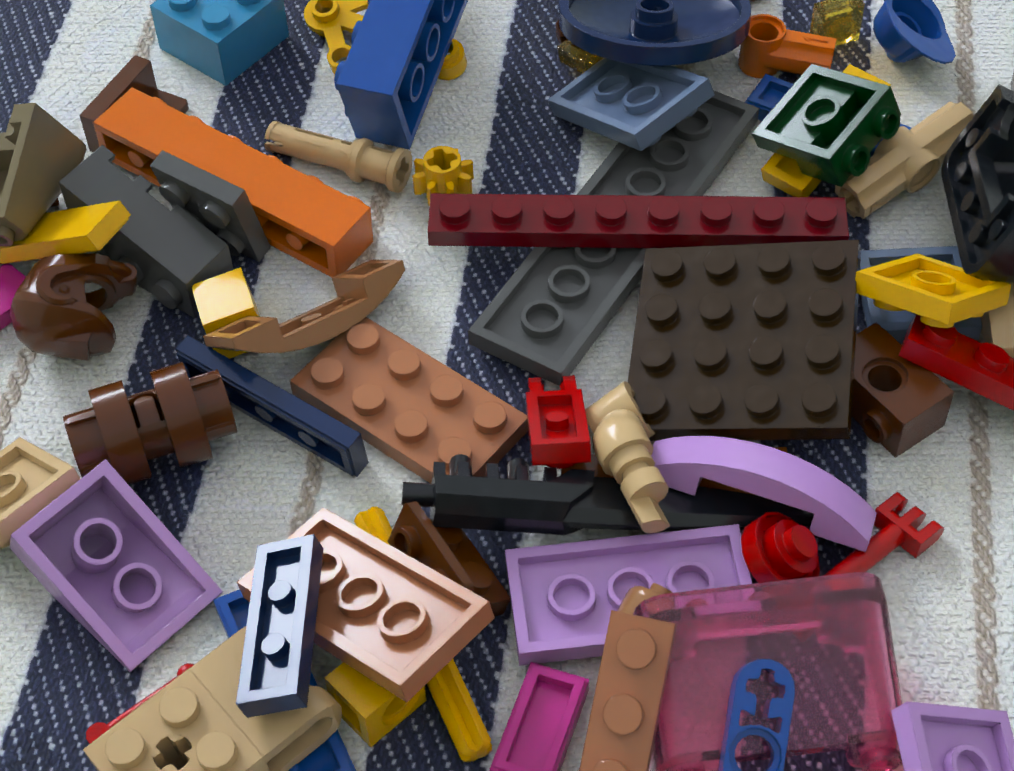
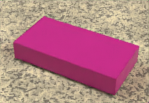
[490,662,589,771]

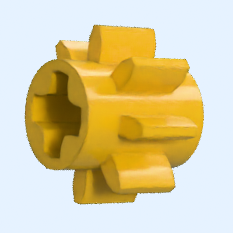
[412,146,474,206]

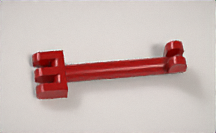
[774,492,944,645]

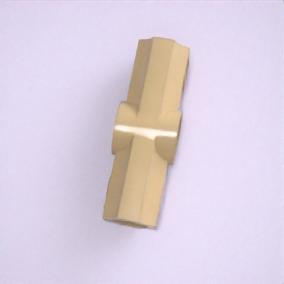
[835,101,974,219]

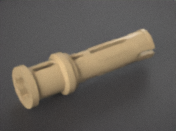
[264,121,412,193]

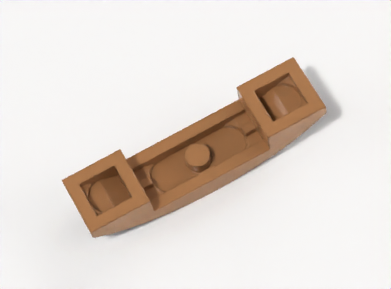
[203,260,405,353]

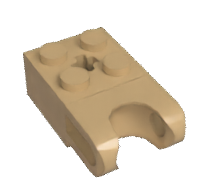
[83,626,342,771]

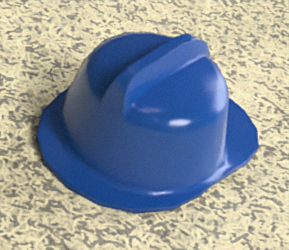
[873,0,956,64]

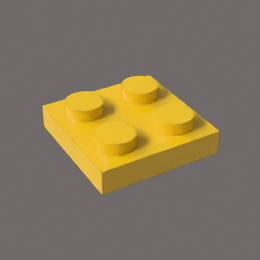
[855,253,1011,328]

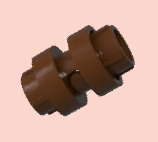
[63,362,238,485]

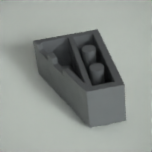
[59,145,234,318]

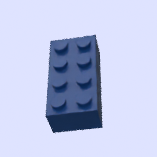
[334,0,468,150]

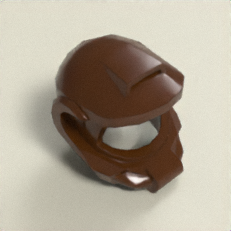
[10,253,137,361]

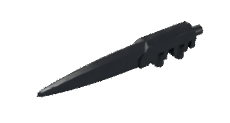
[401,454,814,535]

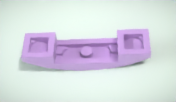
[651,436,877,552]

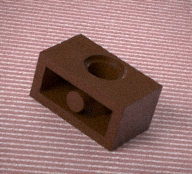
[852,322,954,458]

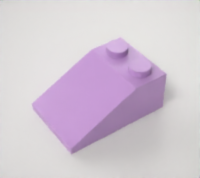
[10,459,223,672]

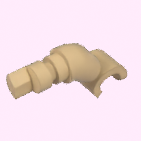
[585,381,670,533]

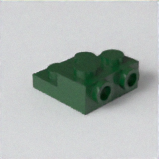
[751,64,901,187]

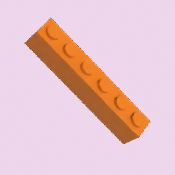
[93,87,373,277]

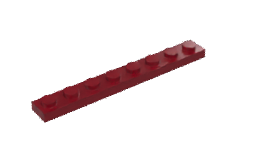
[428,193,849,248]

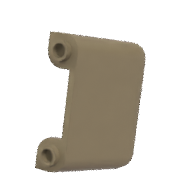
[0,103,86,246]

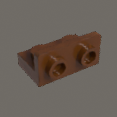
[387,501,511,617]

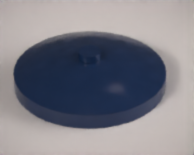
[559,0,751,66]

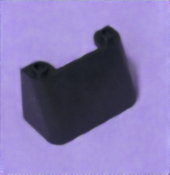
[941,84,1014,283]

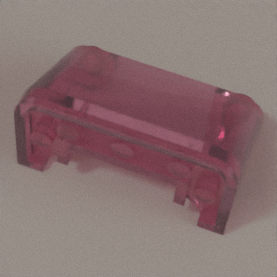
[633,572,903,771]

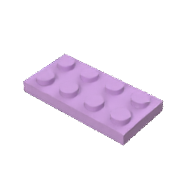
[505,524,762,666]

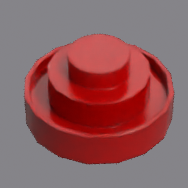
[741,512,820,600]

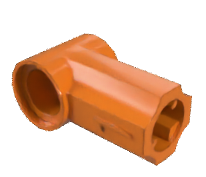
[738,14,837,78]

